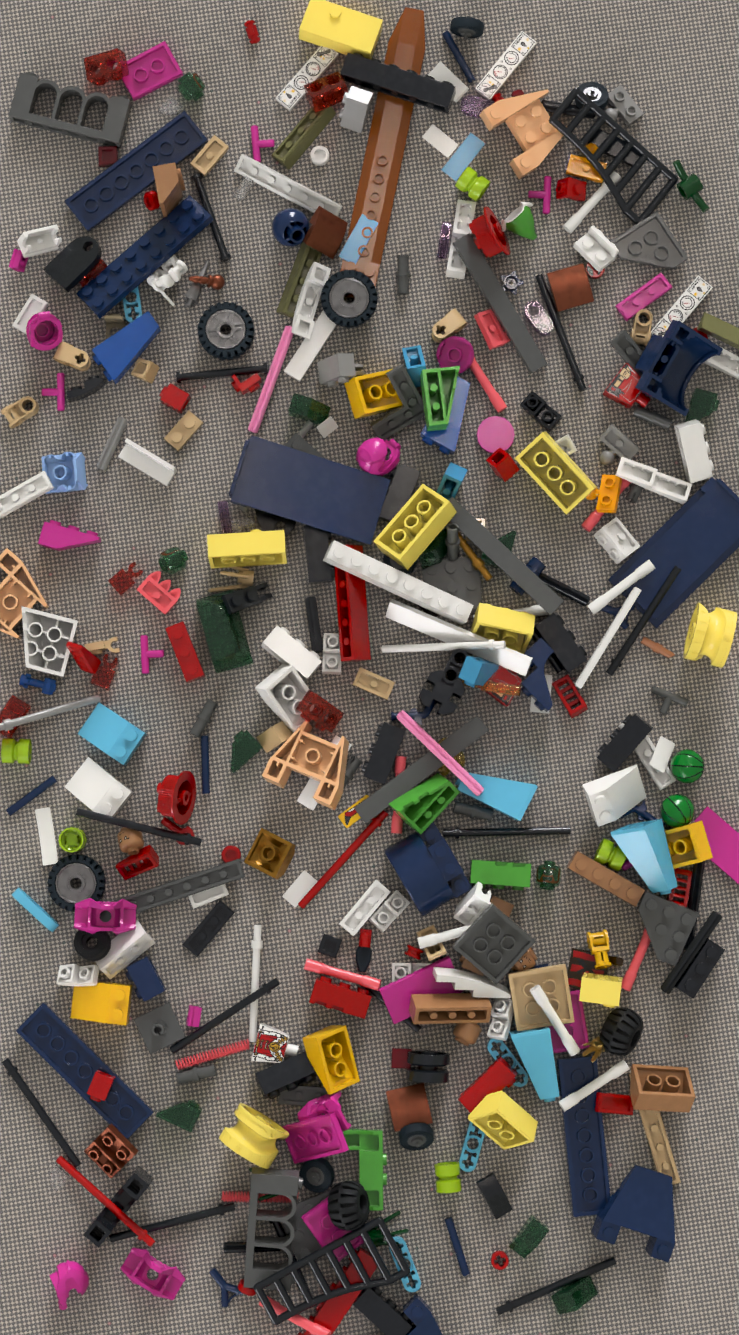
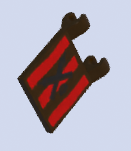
[567,948,623,989]

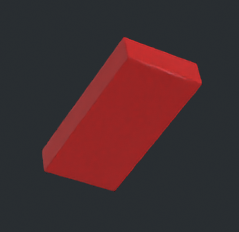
[595,1092,633,1116]

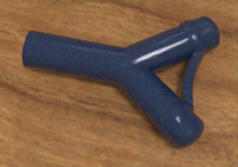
[600,604,635,629]
[209,1267,243,1308]

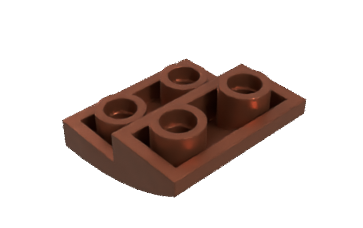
[302,206,348,259]
[546,263,594,312]
[386,1083,433,1132]
[84,1123,138,1178]

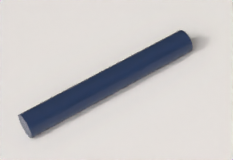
[442,31,476,83]
[201,736,210,794]
[6,775,57,816]
[444,1217,470,1276]

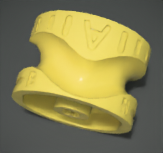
[683,603,737,668]
[219,1103,289,1169]

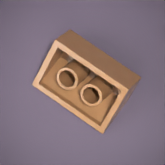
[152,162,185,217]
[630,1064,696,1113]

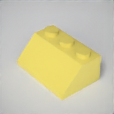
[470,603,535,654]
[468,1091,538,1150]

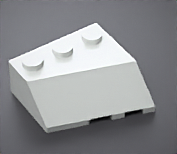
[21,606,78,677]

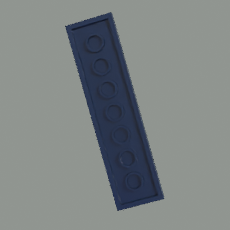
[65,110,208,232]
[76,195,214,319]
[16,1002,154,1139]
[557,1055,611,1217]

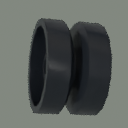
[406,1050,450,1083]

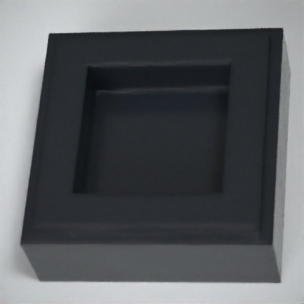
[318,934,342,958]

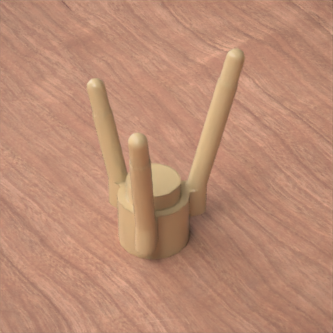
[208,567,254,592]

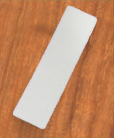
[35,807,58,866]

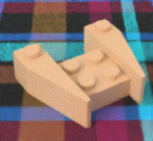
[480,89,568,180]
[0,548,49,639]
[262,721,349,810]

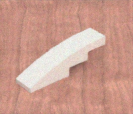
[433,967,511,998]

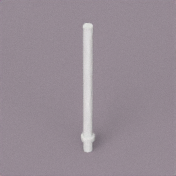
[381,639,506,653]

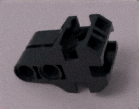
[419,649,468,717]

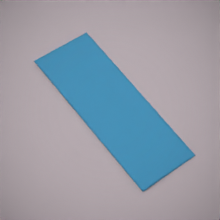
[441,132,486,181]
[339,214,378,264]

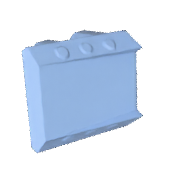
[41,452,88,494]

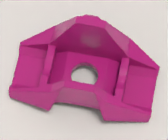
[74,898,137,934]
[298,1091,351,1132]
[120,1247,185,1300]

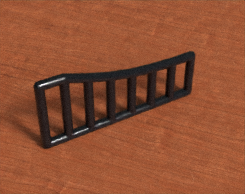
[549,88,678,224]
[253,1216,411,1325]

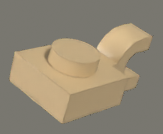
[84,637,120,655]

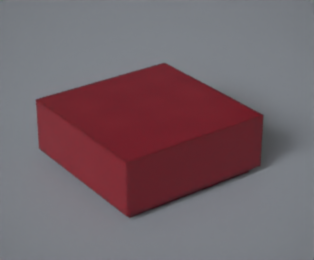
[98,146,118,167]
[391,1048,412,1069]

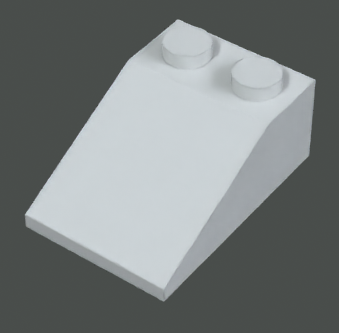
[255,664,323,733]
[65,757,134,817]
[582,765,646,827]

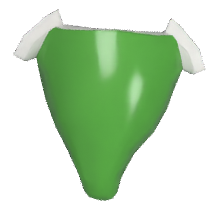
[501,202,537,240]

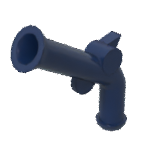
[391,699,436,726]
[620,800,666,826]

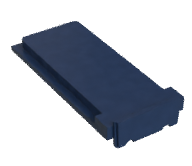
[229,435,390,545]
[608,477,739,628]

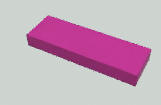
[615,272,672,322]

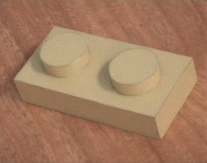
[190,135,229,177]
[164,410,203,452]
[352,667,395,700]

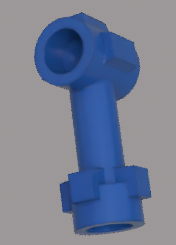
[19,673,57,695]

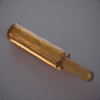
[462,680,521,696]

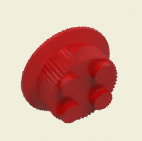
[469,206,511,258]
[157,771,196,825]

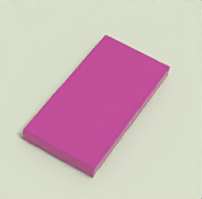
[693,806,739,885]
[379,956,464,1024]
[282,1112,349,1164]

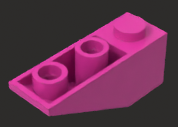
[38,520,102,551]

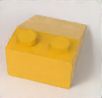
[344,369,402,419]
[665,820,713,869]
[70,981,133,1025]
[302,1025,360,1095]

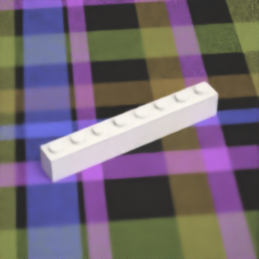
[323,540,474,625]

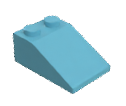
[78,702,147,766]

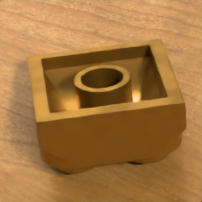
[244,828,295,880]

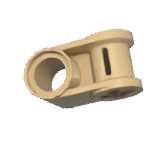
[431,308,468,343]
[630,309,653,347]
[53,341,92,371]
[1,396,39,429]

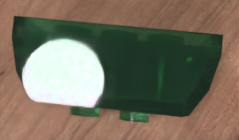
[196,590,254,674]

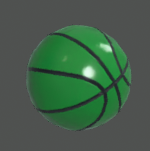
[670,749,704,783]
[660,794,694,828]

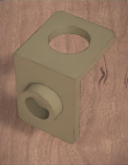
[104,314,126,339]

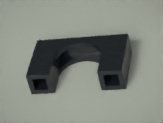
[84,1166,154,1248]

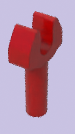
[161,817,195,845]

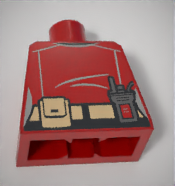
[602,363,651,409]
[477,666,522,707]

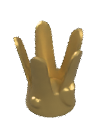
[582,1036,606,1062]

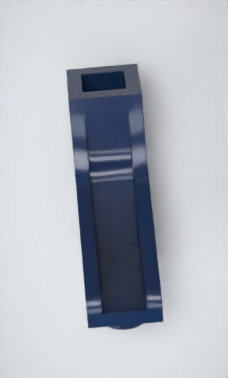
[520,638,554,712]

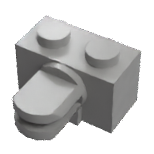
[339,85,373,133]
[317,353,365,388]

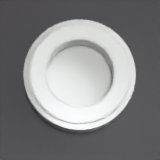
[310,146,329,166]

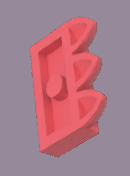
[474,309,510,350]
[136,571,181,615]

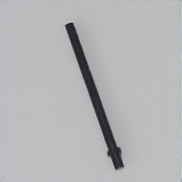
[535,274,587,392]
[606,566,681,676]
[76,808,202,846]
[443,827,571,839]
[170,978,280,1054]
[2,1058,81,1168]
[109,1202,236,1242]
[496,1257,617,1315]

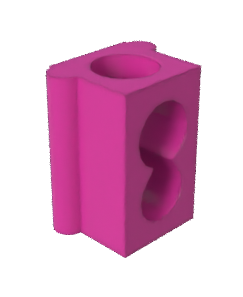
[9,249,29,272]
[186,1005,202,1027]

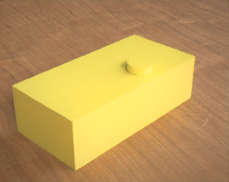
[299,0,383,60]
[515,431,597,515]
[373,484,457,570]
[207,529,287,569]
[579,972,623,1008]

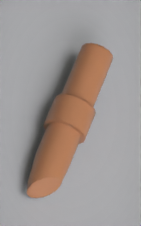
[640,637,675,658]

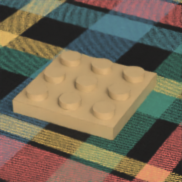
[508,964,575,1031]

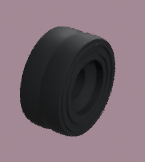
[74,930,111,961]

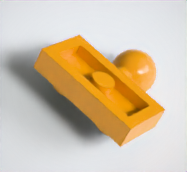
[565,143,607,183]
[586,474,622,513]

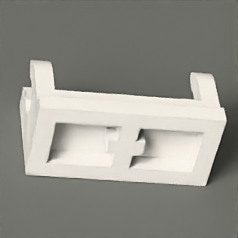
[17,224,62,258]
[453,882,491,926]

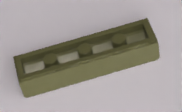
[271,99,336,170]
[276,242,322,318]
[697,312,739,349]

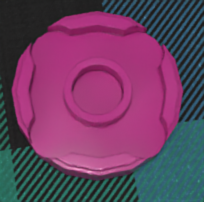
[436,336,474,374]
[476,416,515,454]

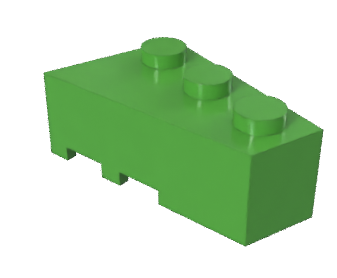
[420,366,460,431]
[389,773,460,834]
[469,860,531,890]

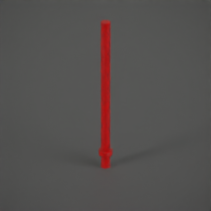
[298,810,389,909]
[56,1156,156,1247]

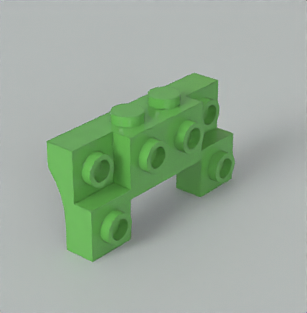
[344,1129,387,1211]

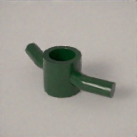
[673,160,709,213]

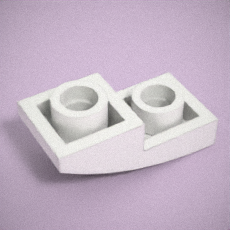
[428,61,469,103]
[322,633,342,675]
[368,890,410,933]
[392,963,432,982]
[56,964,100,986]
[487,998,514,1041]

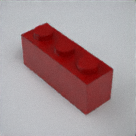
[165,621,205,683]
[458,1056,517,1113]

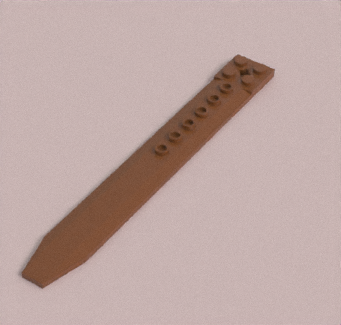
[340,7,425,299]

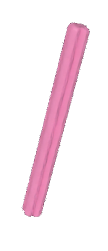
[248,326,293,433]
[396,710,484,796]

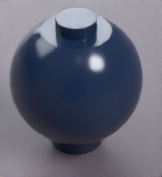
[272,208,310,247]

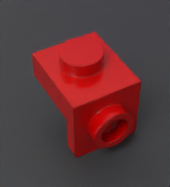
[556,177,587,202]
[231,373,262,395]

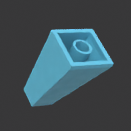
[455,773,538,821]
[611,819,678,895]
[509,1027,560,1102]

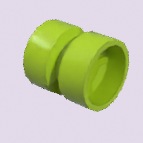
[455,166,491,202]
[1,738,32,764]
[58,827,87,853]
[594,838,626,872]
[434,1162,461,1193]

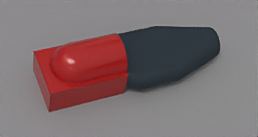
[356,929,372,972]

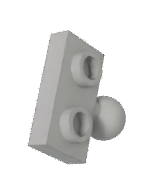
[604,85,644,126]
[599,424,641,465]

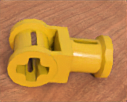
[586,929,612,969]

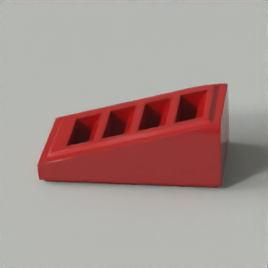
[66,641,101,674]
[552,674,588,719]
[115,845,159,880]
[667,868,693,907]

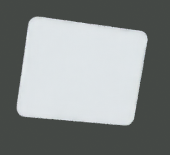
[317,416,338,438]

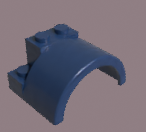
[635,320,723,416]
[384,822,472,916]

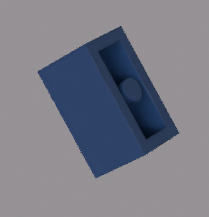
[125,956,166,1002]

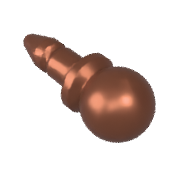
[188,274,225,290]

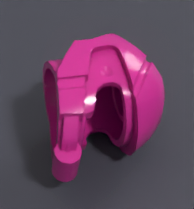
[26,311,63,351]
[356,437,401,476]
[49,1260,89,1310]

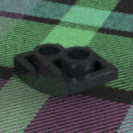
[66,376,105,402]
[520,391,562,432]
[476,1172,513,1219]

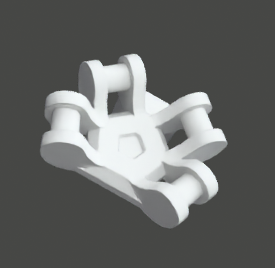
[147,255,188,306]

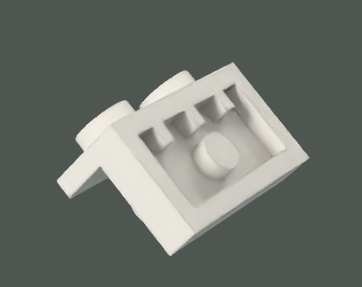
[573,225,619,272]
[594,517,640,564]

